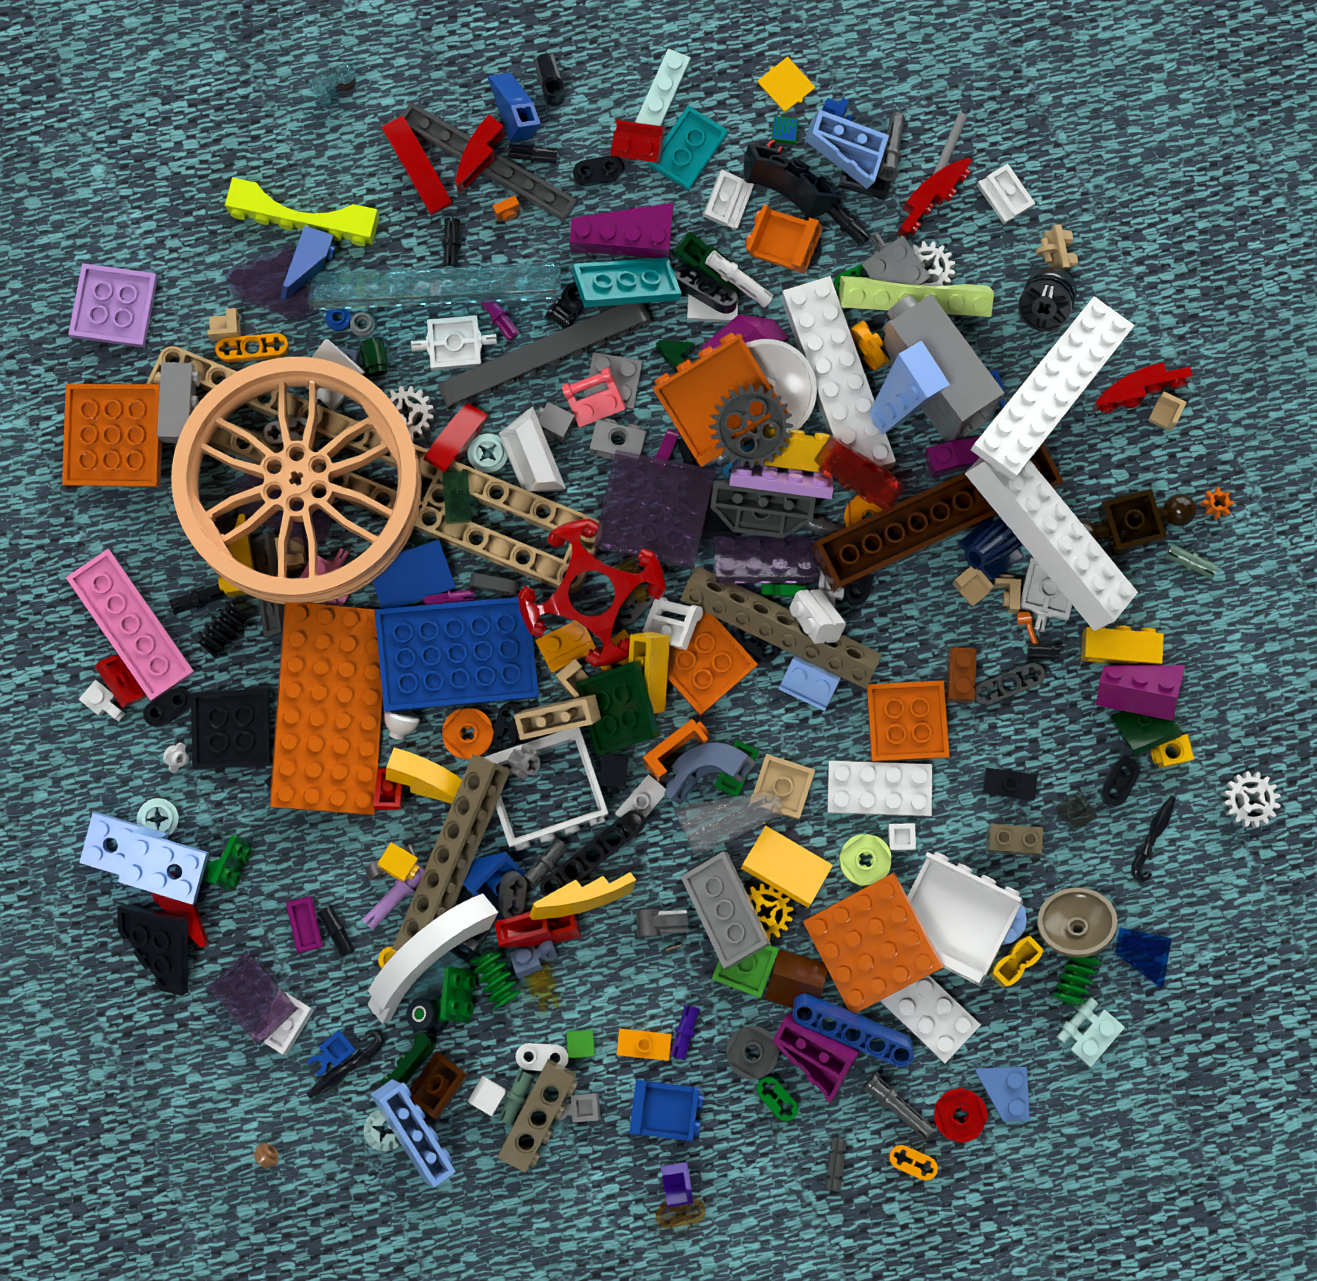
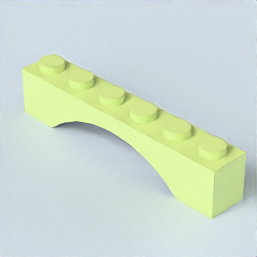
[838,276,994,317]

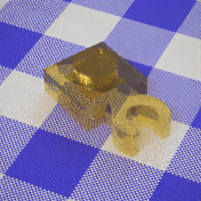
[524,962,559,1013]

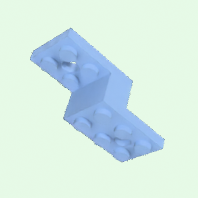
[79,812,209,904]

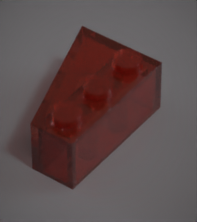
[814,434,905,513]

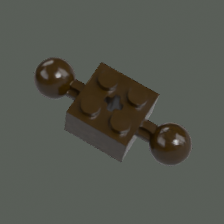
[1080,489,1196,557]

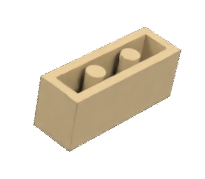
[514,694,601,740]

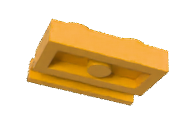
[535,621,595,674]

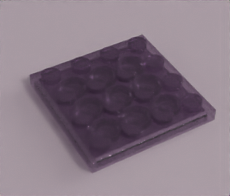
[594,450,716,569]

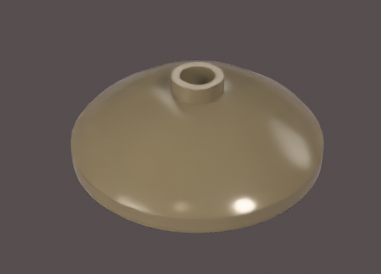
[1038,888,1118,957]

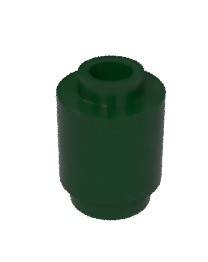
[359,338,389,377]

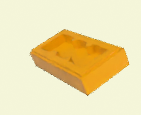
[617,1029,672,1061]

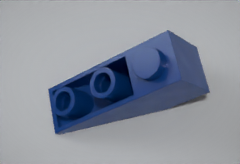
[487,73,541,142]

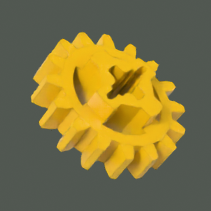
[748,884,793,940]

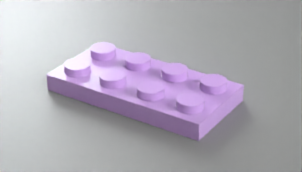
[729,460,833,499]

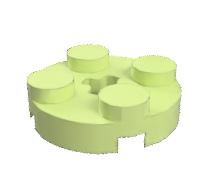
[839,834,891,887]

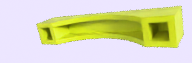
[225,177,380,246]

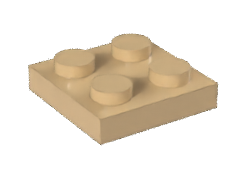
[750,754,815,820]

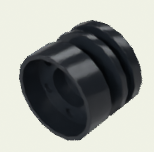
[1019,267,1077,332]

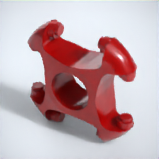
[518,519,666,667]

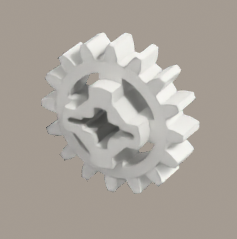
[912,241,955,286]
[390,386,434,441]
[1222,771,1281,828]

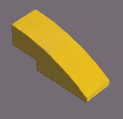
[385,747,462,804]

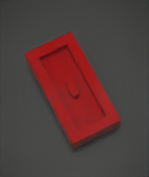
[95,654,146,708]

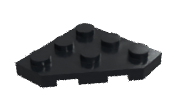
[117,904,188,996]

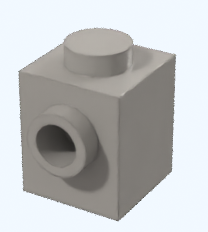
[536,402,575,443]

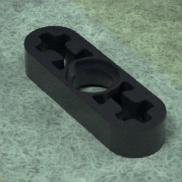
[674,265,737,314]

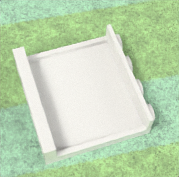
[907,852,1023,987]

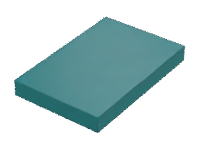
[647,105,729,192]

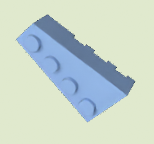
[869,341,950,435]

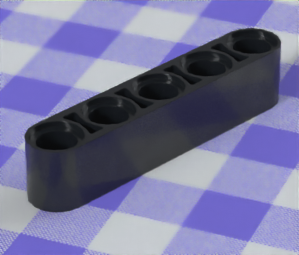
[540,810,646,897]

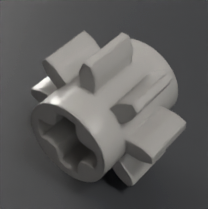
[508,745,540,780]

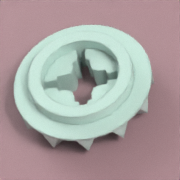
[468,434,508,473]
[137,798,179,837]
[364,1109,401,1151]

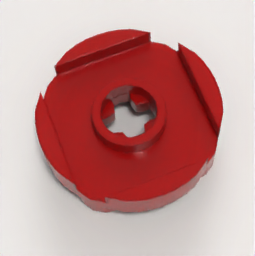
[933,1088,987,1142]

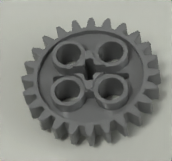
[709,384,793,468]

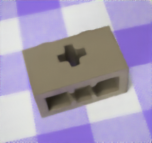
[986,824,1043,856]

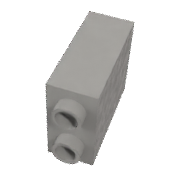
[881,294,1004,442]

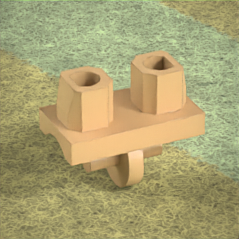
[1035,224,1078,271]

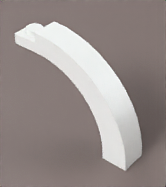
[368,894,498,1024]

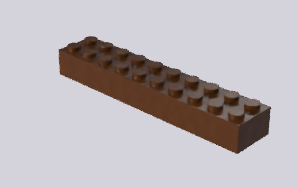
[811,442,1064,593]

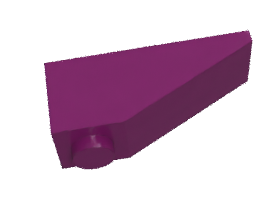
[924,437,980,478]

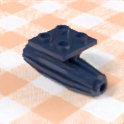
[958,517,1023,582]

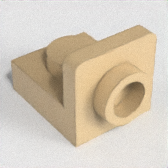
[992,575,1021,614]

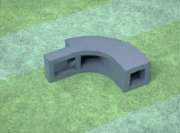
[664,743,756,805]

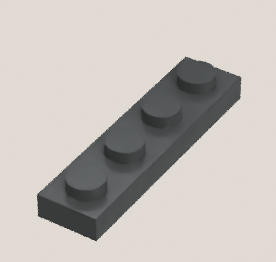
[251,532,284,638]

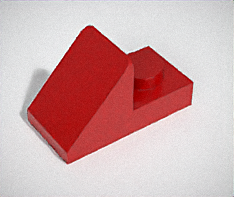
[373,768,404,810]

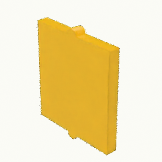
[757,57,816,113]

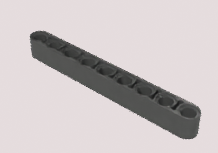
[438,303,652,410]

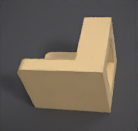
[207,308,241,342]
[1148,392,1187,432]
[275,537,307,571]
[953,566,994,606]
[556,659,589,699]

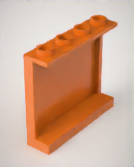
[651,332,788,467]

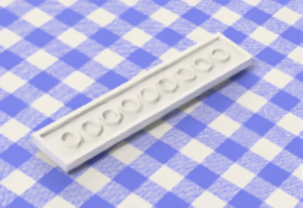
[971,297,1135,481]

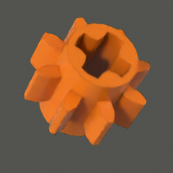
[1200,487,1234,520]

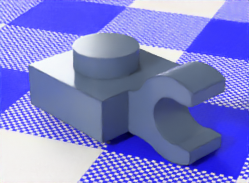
[509,940,558,979]

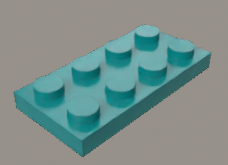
[572,257,682,307]

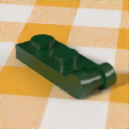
[379,1033,436,1087]

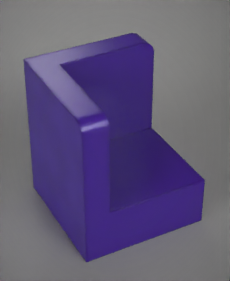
[661,1162,693,1207]

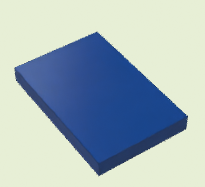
[372,539,456,609]

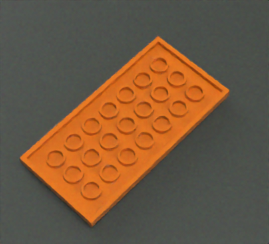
[269,602,382,815]

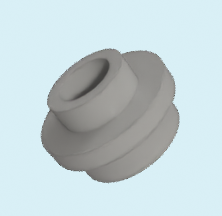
[350,312,375,337]

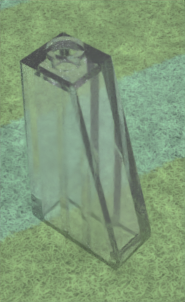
[674,791,784,856]

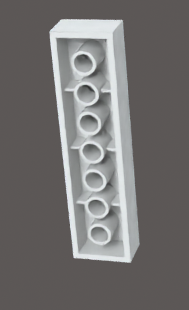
[781,276,896,483]
[965,457,1138,631]

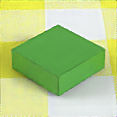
[567,1030,595,1058]

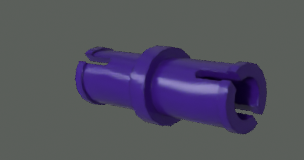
[669,1005,700,1061]

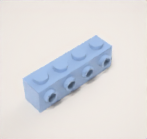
[371,1079,456,1188]

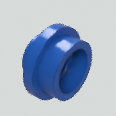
[325,306,351,331]

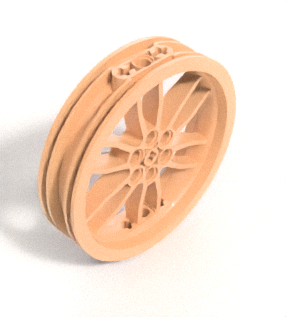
[171,357,422,604]

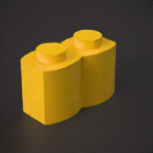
[989,936,1043,988]

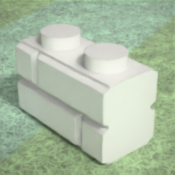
[789,589,846,644]

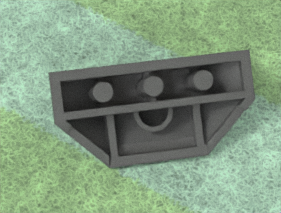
[711,479,816,538]

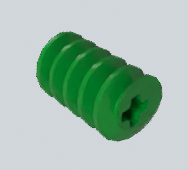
[470,952,521,1011]
[1052,955,1102,1008]

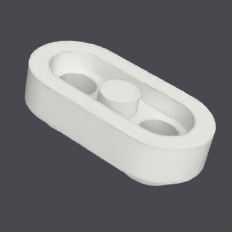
[516,1043,569,1071]

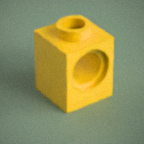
[1151,734,1194,769]
[377,842,420,884]

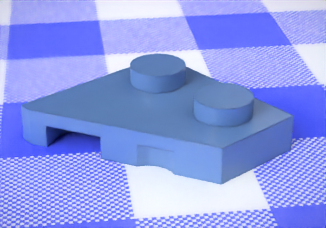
[975,1067,1030,1122]

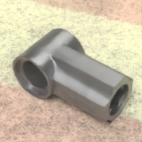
[636,909,688,937]

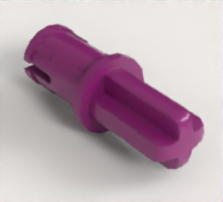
[481,294,519,341]
[424,588,475,605]

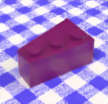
[1096,665,1185,721]
[773,1010,860,1103]

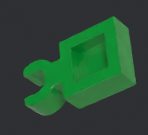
[761,580,806,597]

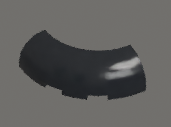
[743,144,838,218]

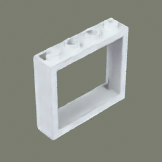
[483,727,609,851]

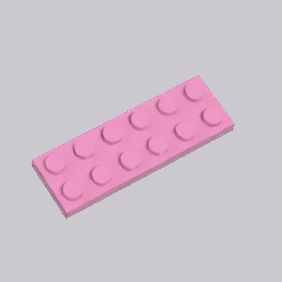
[66,549,195,701]

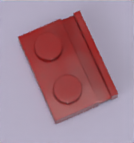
[610,120,665,164]

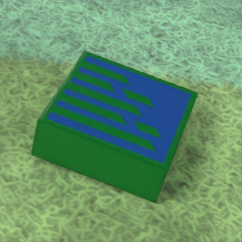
[771,116,798,145]

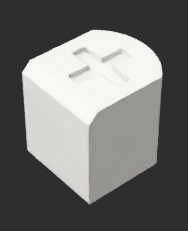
[468,1076,507,1116]

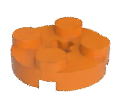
[442,708,494,760]

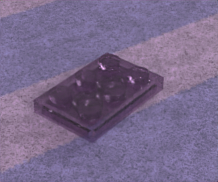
[208,951,299,1045]

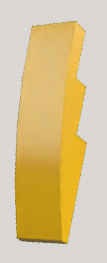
[530,872,636,920]

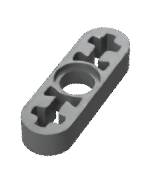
[975,663,1045,706]

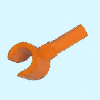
[1017,611,1038,644]

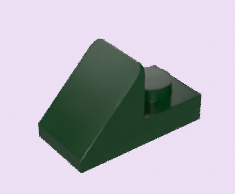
[656,340,695,372]

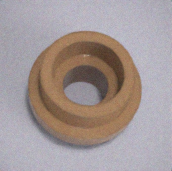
[253,1143,279,1169]

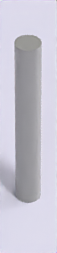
[933,113,968,174]

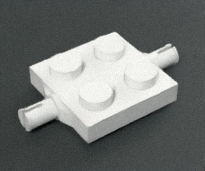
[411,315,497,371]
[1020,558,1072,632]

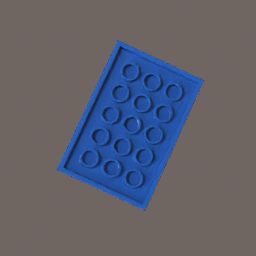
[374,597,539,713]

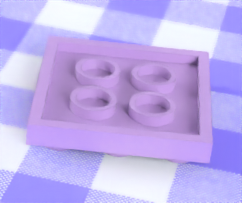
[68,263,158,348]

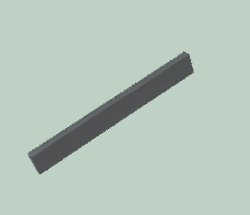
[401,102,577,222]

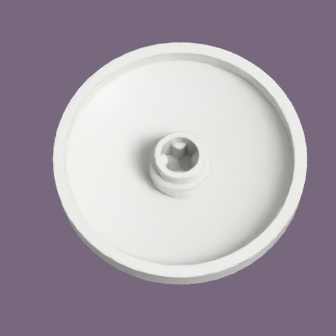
[745,339,817,439]

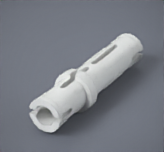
[705,250,773,307]

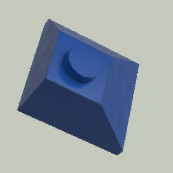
[463,852,532,920]

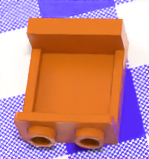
[745,204,823,274]
[643,719,709,783]

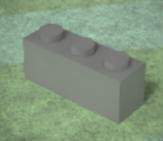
[157,362,200,443]

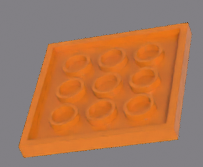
[62,384,162,487]
[803,873,944,1013]

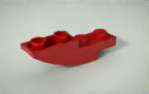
[897,158,972,237]
[1092,362,1193,414]

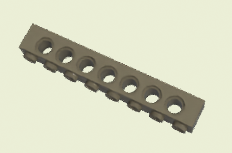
[680,566,882,689]
[392,754,511,951]

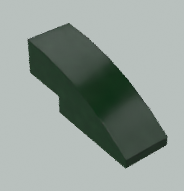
[671,232,747,295]

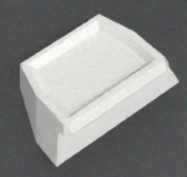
[499,407,566,493]

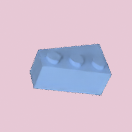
[805,109,889,189]

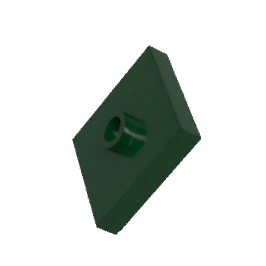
[1111,711,1182,756]

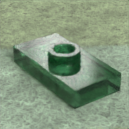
[442,471,472,525]

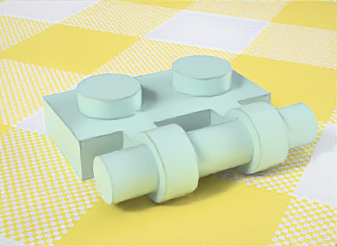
[1057,997,1125,1067]

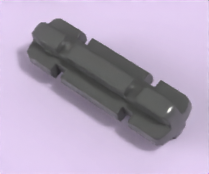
[825,1138,847,1192]

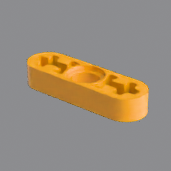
[215,333,289,362]

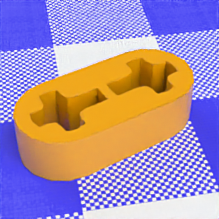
[888,1145,938,1181]

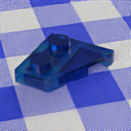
[1114,927,1172,988]

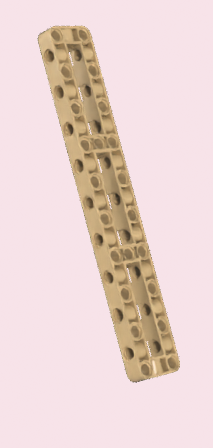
[146,346,603,593]

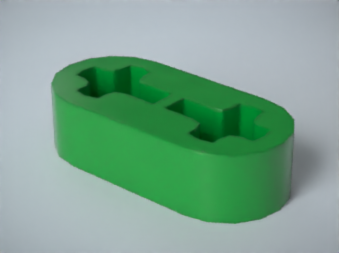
[756,1077,798,1121]

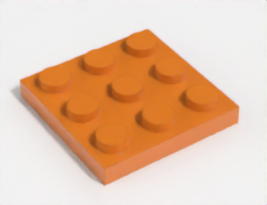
[667,611,758,716]
[866,680,949,762]

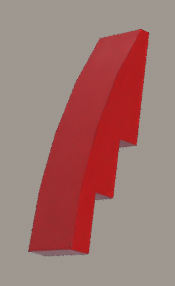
[381,115,452,215]

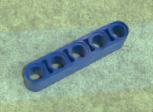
[793,993,914,1067]

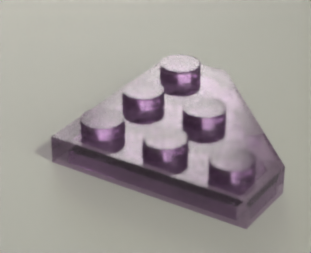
[223,245,320,322]

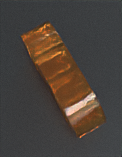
[655,1198,705,1228]

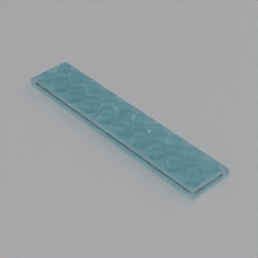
[308,262,561,310]

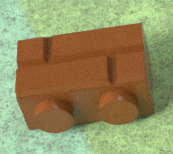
[946,647,977,704]

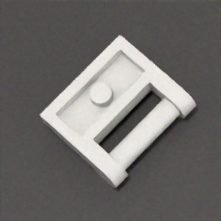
[642,597,703,650]

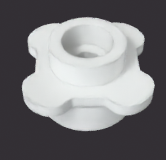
[163,743,190,773]

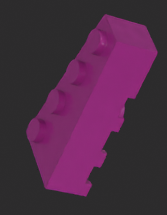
[569,203,673,258]

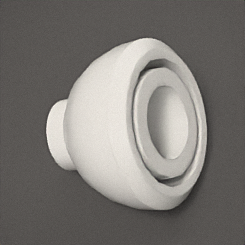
[384,710,420,740]

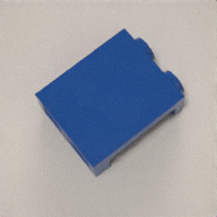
[629,1080,704,1142]

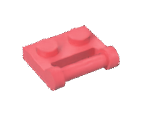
[562,367,626,428]

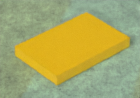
[741,826,833,908]

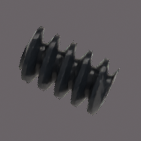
[195,601,249,659]

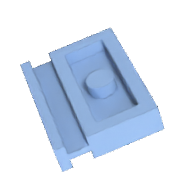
[779,655,841,711]

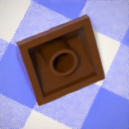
[764,949,828,1012]
[410,1051,470,1119]

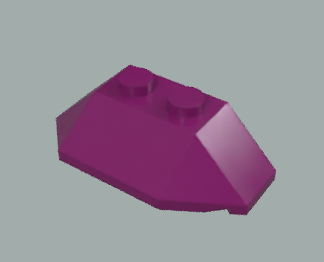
[701,314,790,351]

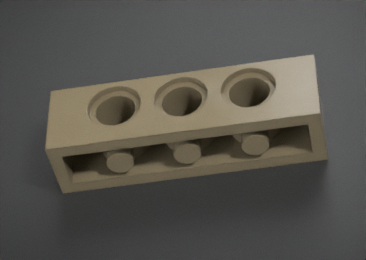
[497,1059,578,1173]

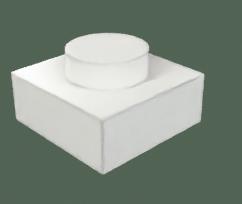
[888,823,916,851]

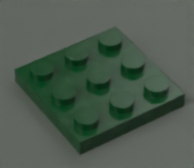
[576,661,660,757]

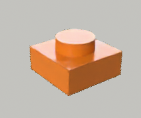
[493,195,520,222]

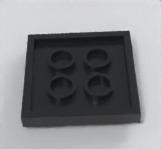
[191,688,272,771]

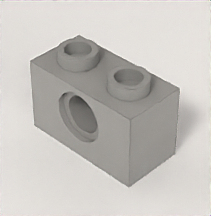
[590,419,646,466]

